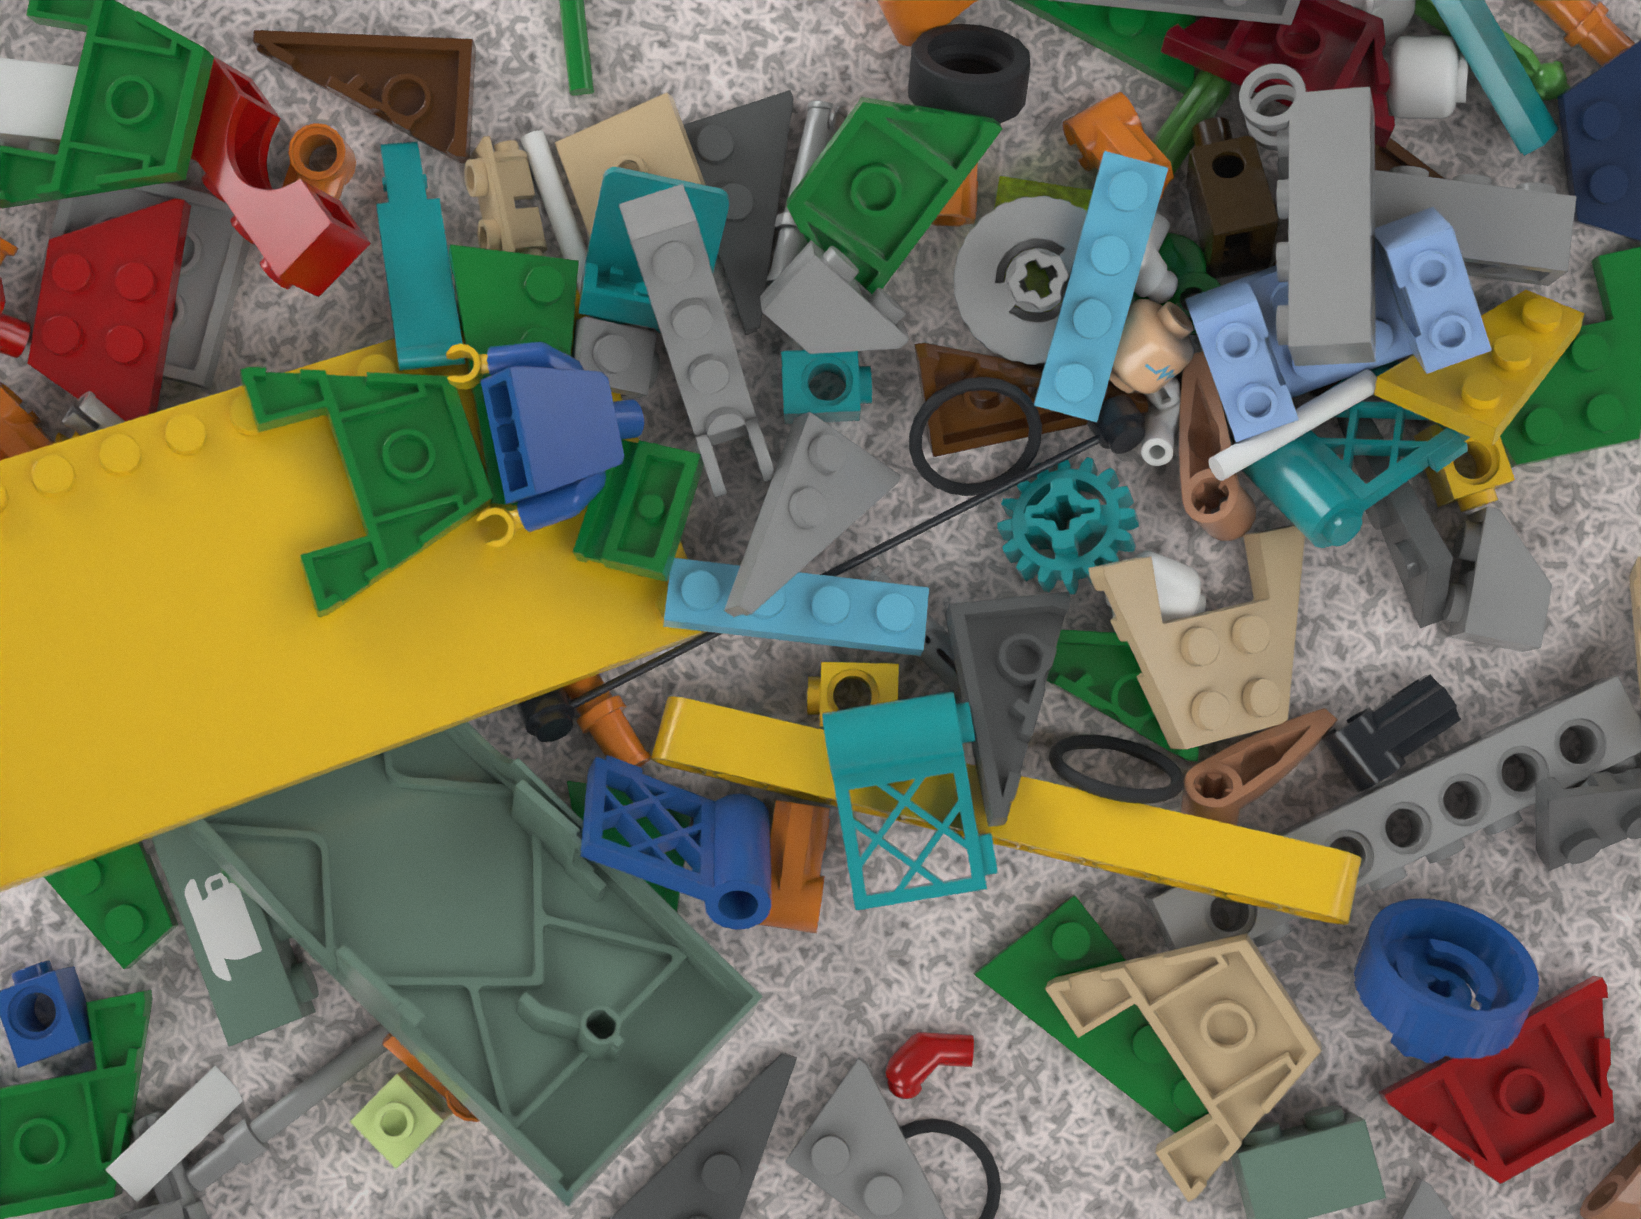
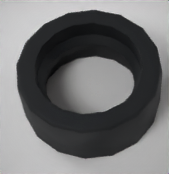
[908,24,1031,124]

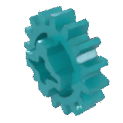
[997,457,1139,595]

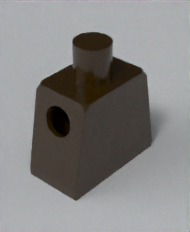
[1186,117,1279,279]

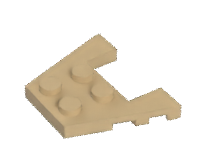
[1088,525,1305,749]
[1045,933,1322,1202]

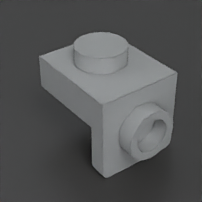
[571,317,660,400]

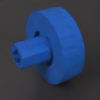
[1353,898,1539,1063]

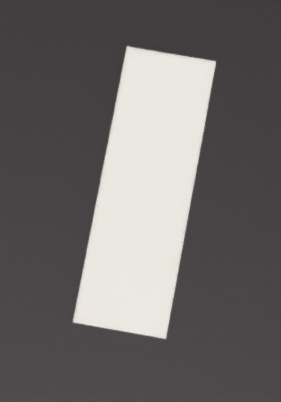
[105,1066,243,1202]

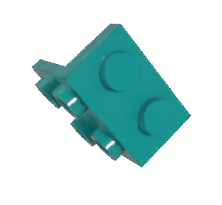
[579,167,729,334]

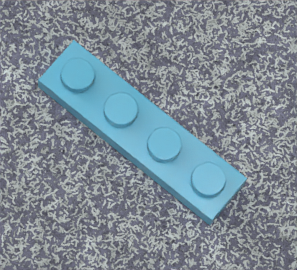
[1034,151,1168,422]
[664,558,929,656]

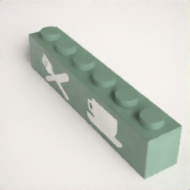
[151,824,319,1047]

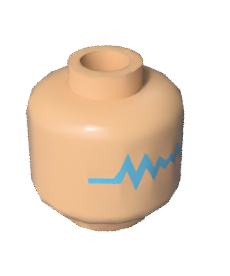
[1109,299,1194,394]

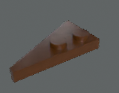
[253,30,476,164]
[914,342,1148,457]

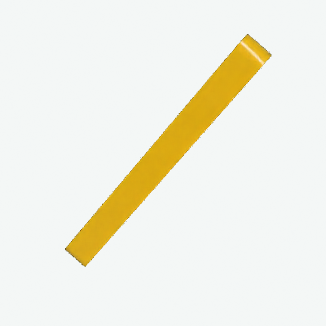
[651,696,1361,925]

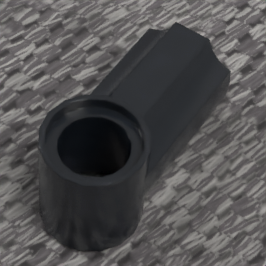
[1322,674,1461,792]

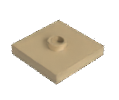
[555,92,706,237]

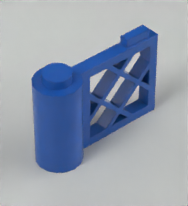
[580,755,771,930]

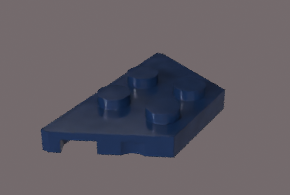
[1557,40,1641,243]

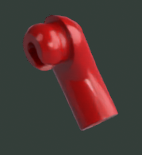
[885,1032,974,1099]

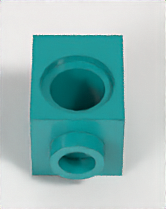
[781,350,872,424]

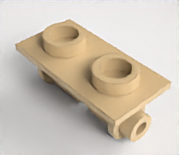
[464,136,548,256]

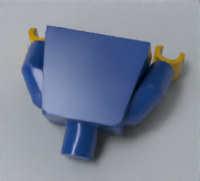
[446,342,644,547]

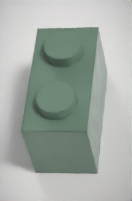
[1231,1105,1387,1219]

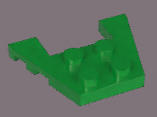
[0,0,214,209]
[1500,247,1641,468]
[240,367,493,618]
[0,989,153,1219]

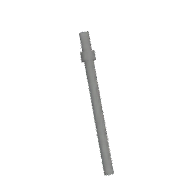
[186,1024,389,1192]

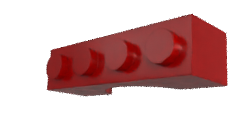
[191,57,371,297]

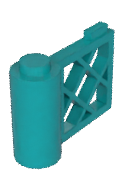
[1241,360,1470,548]
[822,691,998,911]

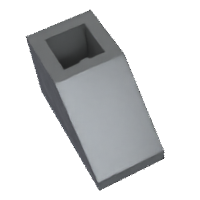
[760,240,909,354]
[1443,507,1552,652]

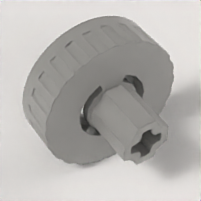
[953,196,1087,364]

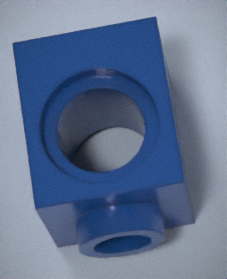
[0,960,92,1068]

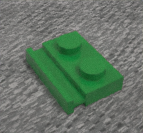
[573,440,704,582]

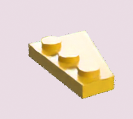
[1374,289,1585,447]

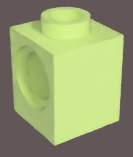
[350,1067,453,1169]

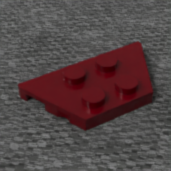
[1161,0,1395,148]

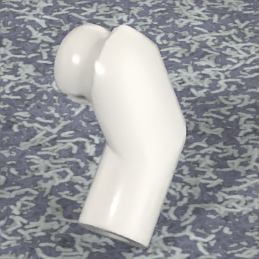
[1134,213,1178,304]
[1141,377,1181,466]

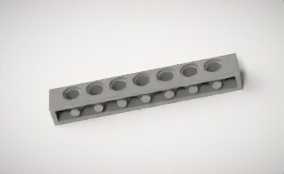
[1144,676,1641,951]

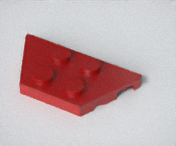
[27,198,191,422]
[1378,976,1614,1184]

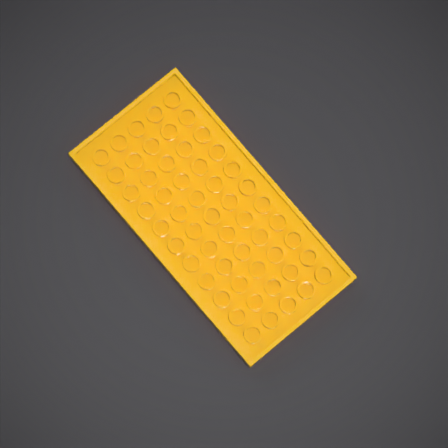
[0,289,706,892]

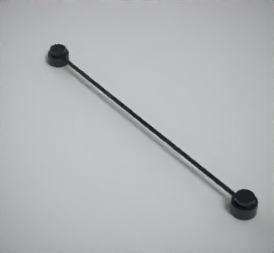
[517,395,1145,742]

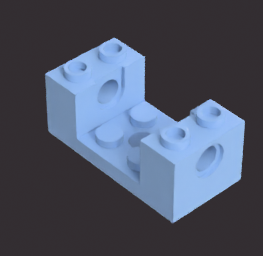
[1185,207,1492,442]

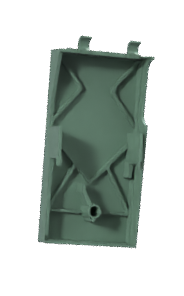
[187,722,763,1208]

